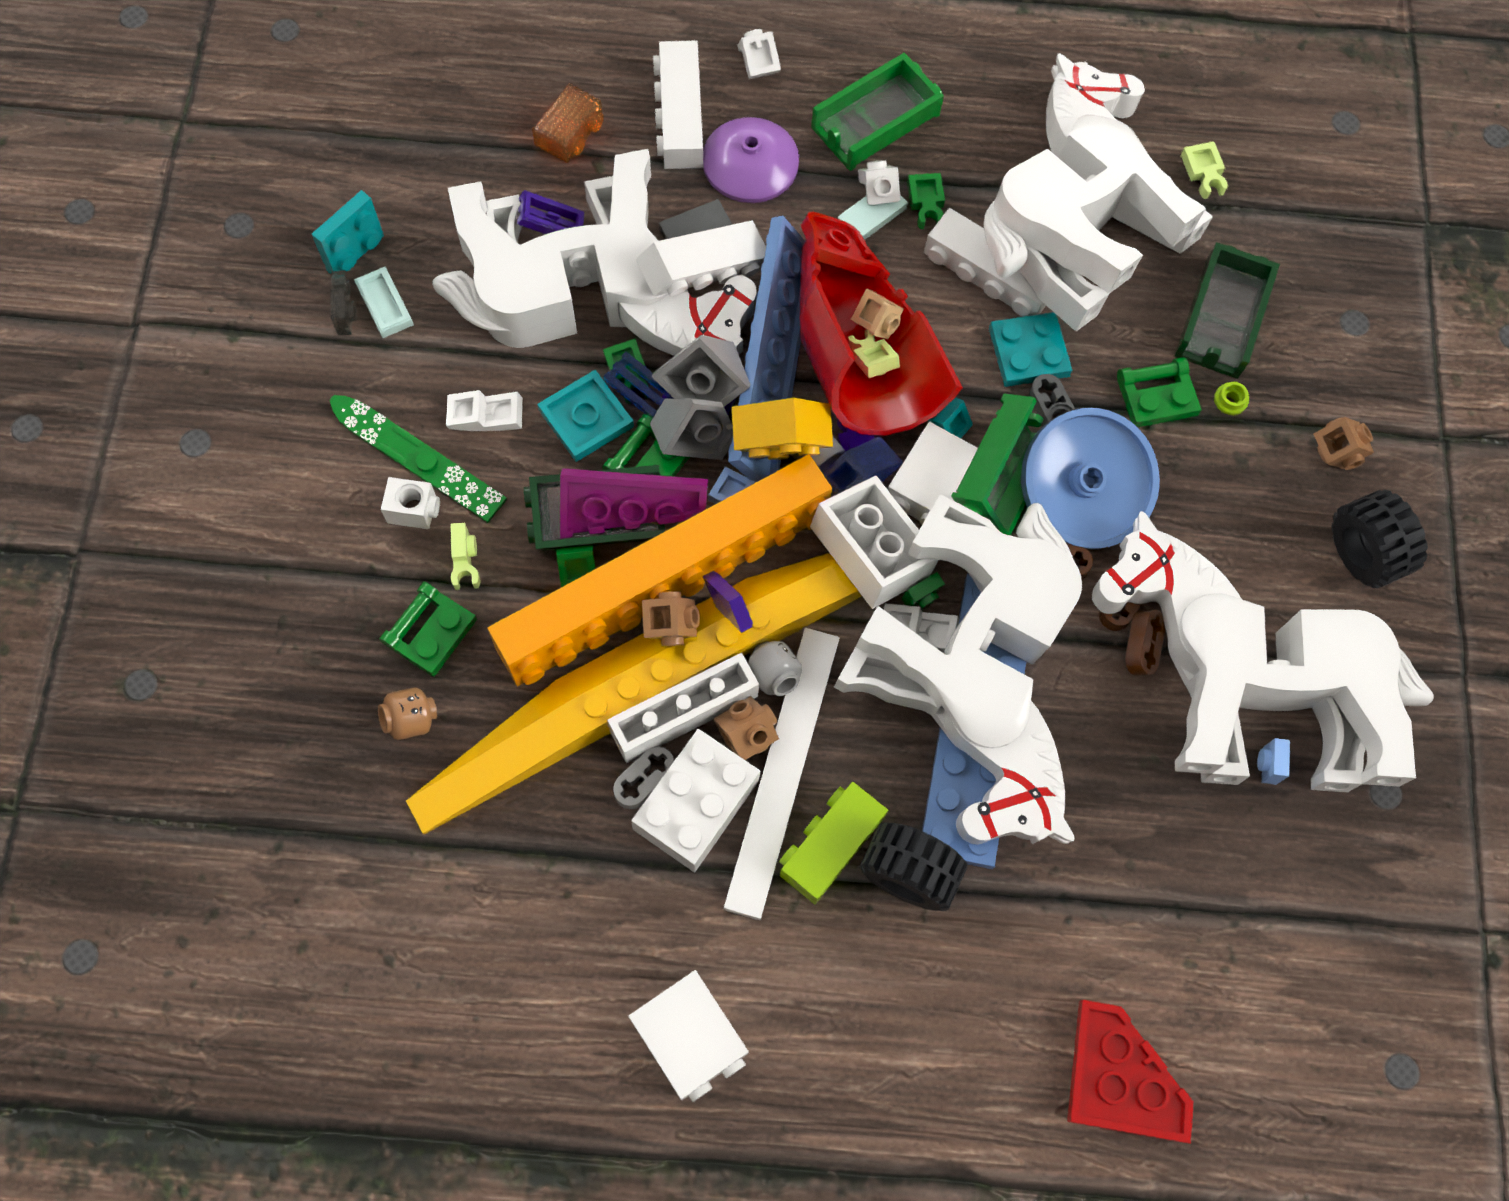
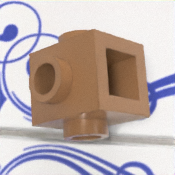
[1314,417,1374,470]
[642,592,700,646]
[713,696,779,760]

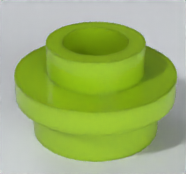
[1214,382,1249,415]

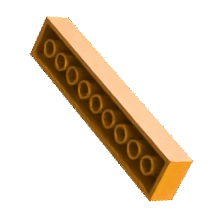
[487,454,832,687]

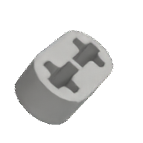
[613,746,674,810]

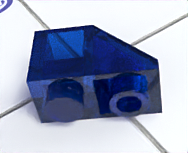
[822,436,903,495]

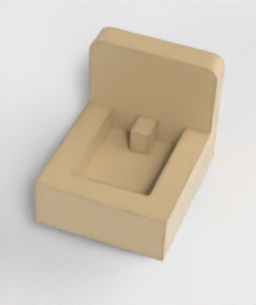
[851,289,904,339]

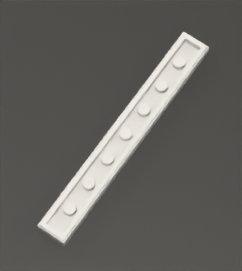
[724,628,840,920]

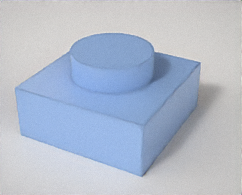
[708,467,756,504]
[1257,738,1290,785]

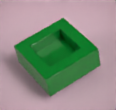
[556,545,595,587]
[901,572,945,609]

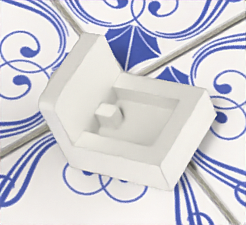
[858,160,900,205]

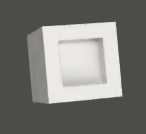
[381,477,440,529]

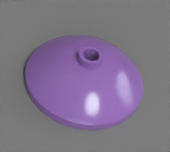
[703,117,799,203]

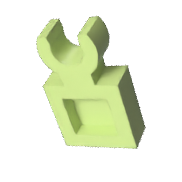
[1181,141,1228,199]
[849,329,900,378]

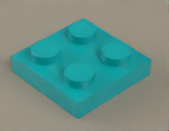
[311,190,384,279]
[989,312,1073,387]
[537,369,634,462]

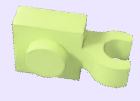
[451,523,481,590]

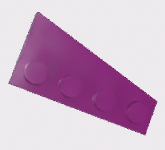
[560,468,708,539]

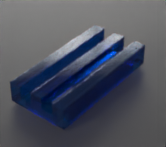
[603,351,674,418]

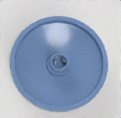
[1021,408,1160,550]

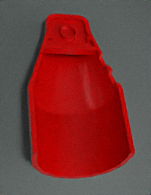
[800,211,963,436]

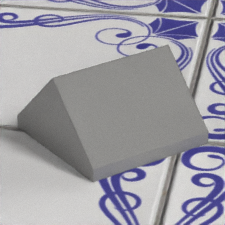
[652,335,750,406]

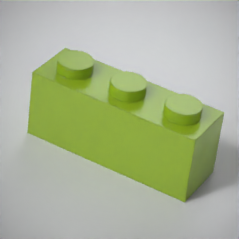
[779,781,888,905]

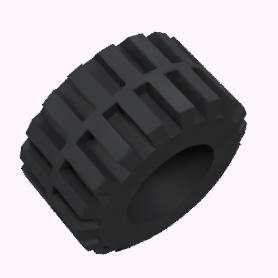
[1332,490,1428,588]
[860,823,968,911]

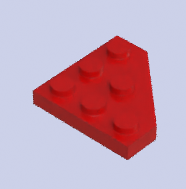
[1067,1000,1194,1144]

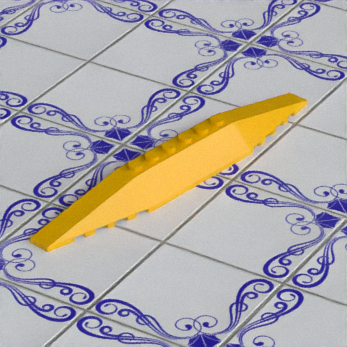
[406,553,862,835]

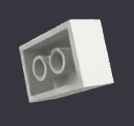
[810,476,938,609]
[631,729,760,873]

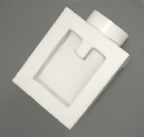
[737,29,781,79]

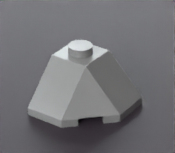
[650,398,733,460]

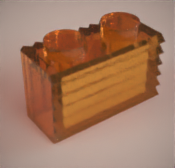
[532,83,604,163]

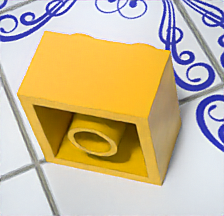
[732,398,833,460]

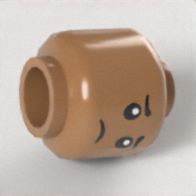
[378,687,437,740]

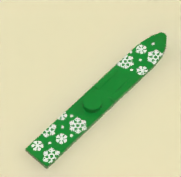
[330,395,507,523]

